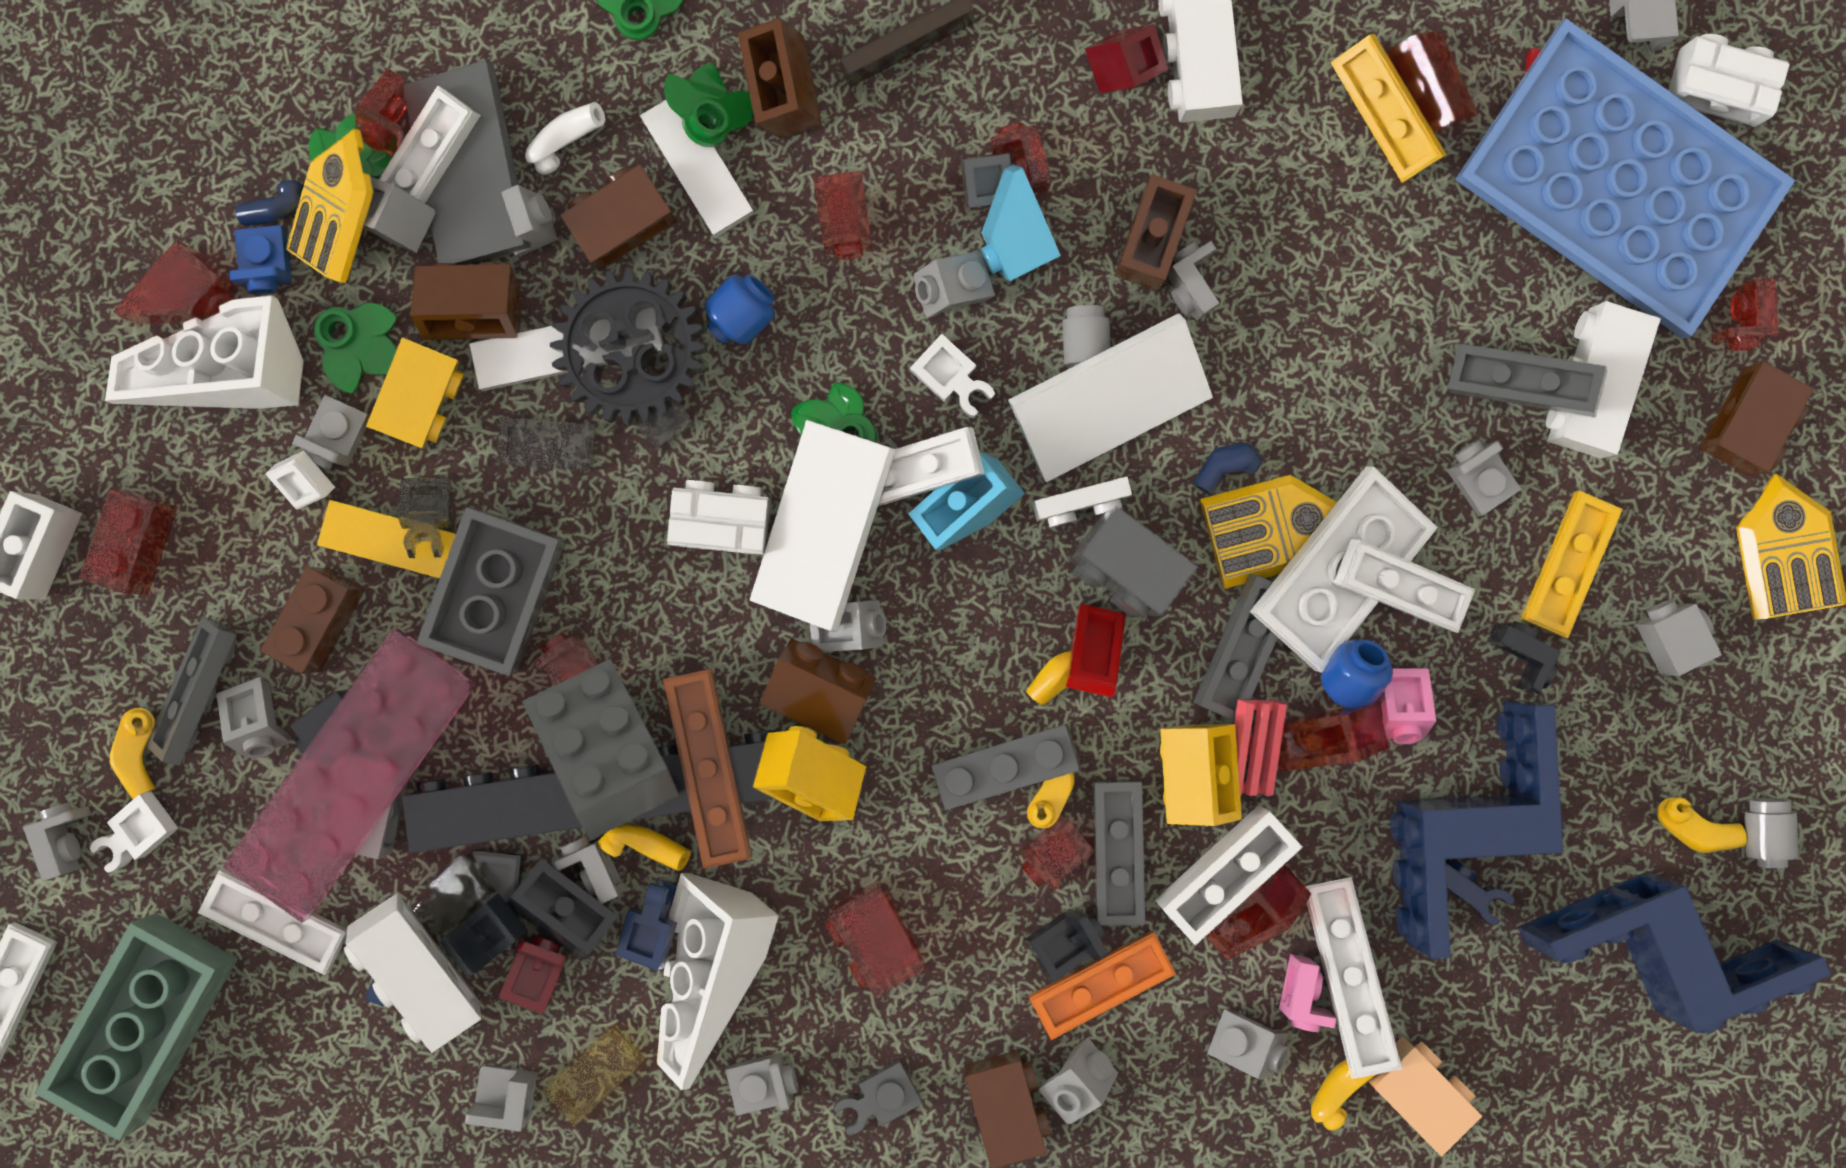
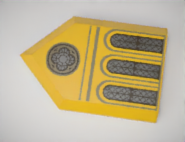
[286,129,373,283]
[1736,474,1846,620]
[1199,475,1337,589]

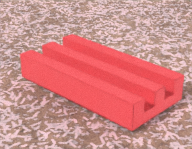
[1234,699,1287,796]

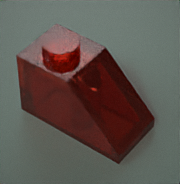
[813,170,872,260]
[113,240,236,325]
[1278,702,1389,772]
[1205,864,1311,961]

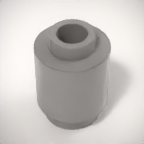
[1062,305,1111,368]
[1745,798,1799,868]

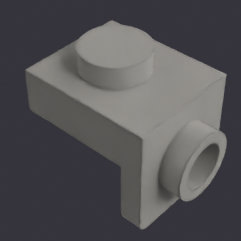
[501,185,558,256]
[1167,241,1220,321]
[913,251,995,318]
[1207,1009,1289,1079]
[1039,1037,1118,1124]

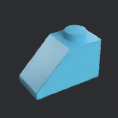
[981,165,1061,281]
[908,452,1025,551]

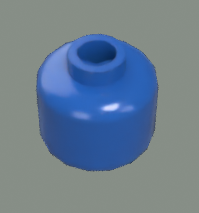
[705,273,775,345]
[1321,639,1393,710]

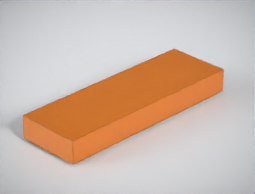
[1028,930,1176,1040]

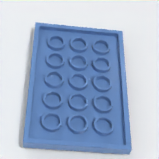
[1455,19,1795,339]

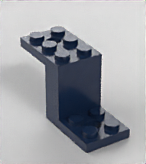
[1390,700,1563,959]
[1517,872,1831,1033]

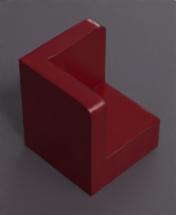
[1085,23,1169,93]

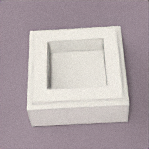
[266,450,335,510]

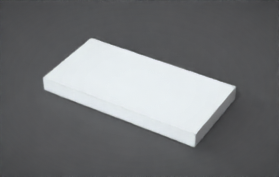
[1008,313,1213,482]
[750,420,896,631]
[1250,466,1438,673]

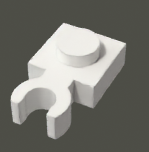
[910,334,995,418]
[90,791,178,873]

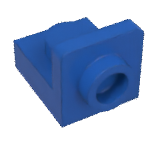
[229,225,292,295]

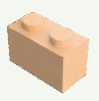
[1368,1037,1482,1157]

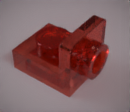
[355,68,407,156]
[990,123,1052,194]
[1711,278,1778,351]
[533,633,599,686]
[1021,814,1095,892]

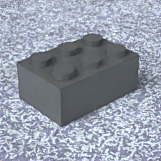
[1068,506,1198,617]
[416,507,566,676]
[522,659,679,840]

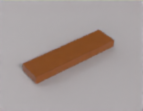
[663,669,752,869]

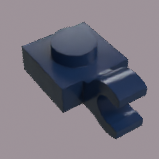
[1445,859,1515,925]
[615,879,677,971]

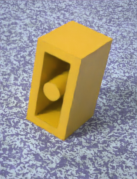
[366,337,464,449]
[1160,724,1242,826]
[753,726,866,822]

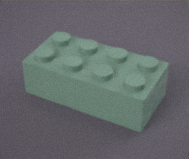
[35,913,238,1141]

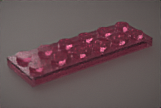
[223,629,476,923]

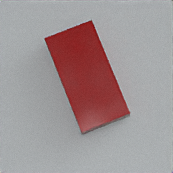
[1066,603,1126,698]

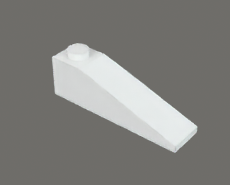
[105,296,303,409]
[657,873,779,1090]

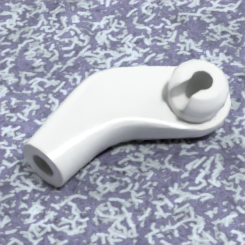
[525,102,605,175]

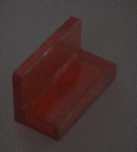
[1386,31,1478,134]

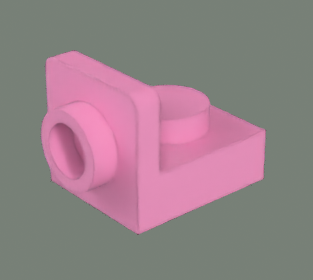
[1377,669,1436,744]
[1279,954,1337,1032]

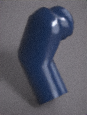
[235,180,304,226]
[1192,442,1262,495]

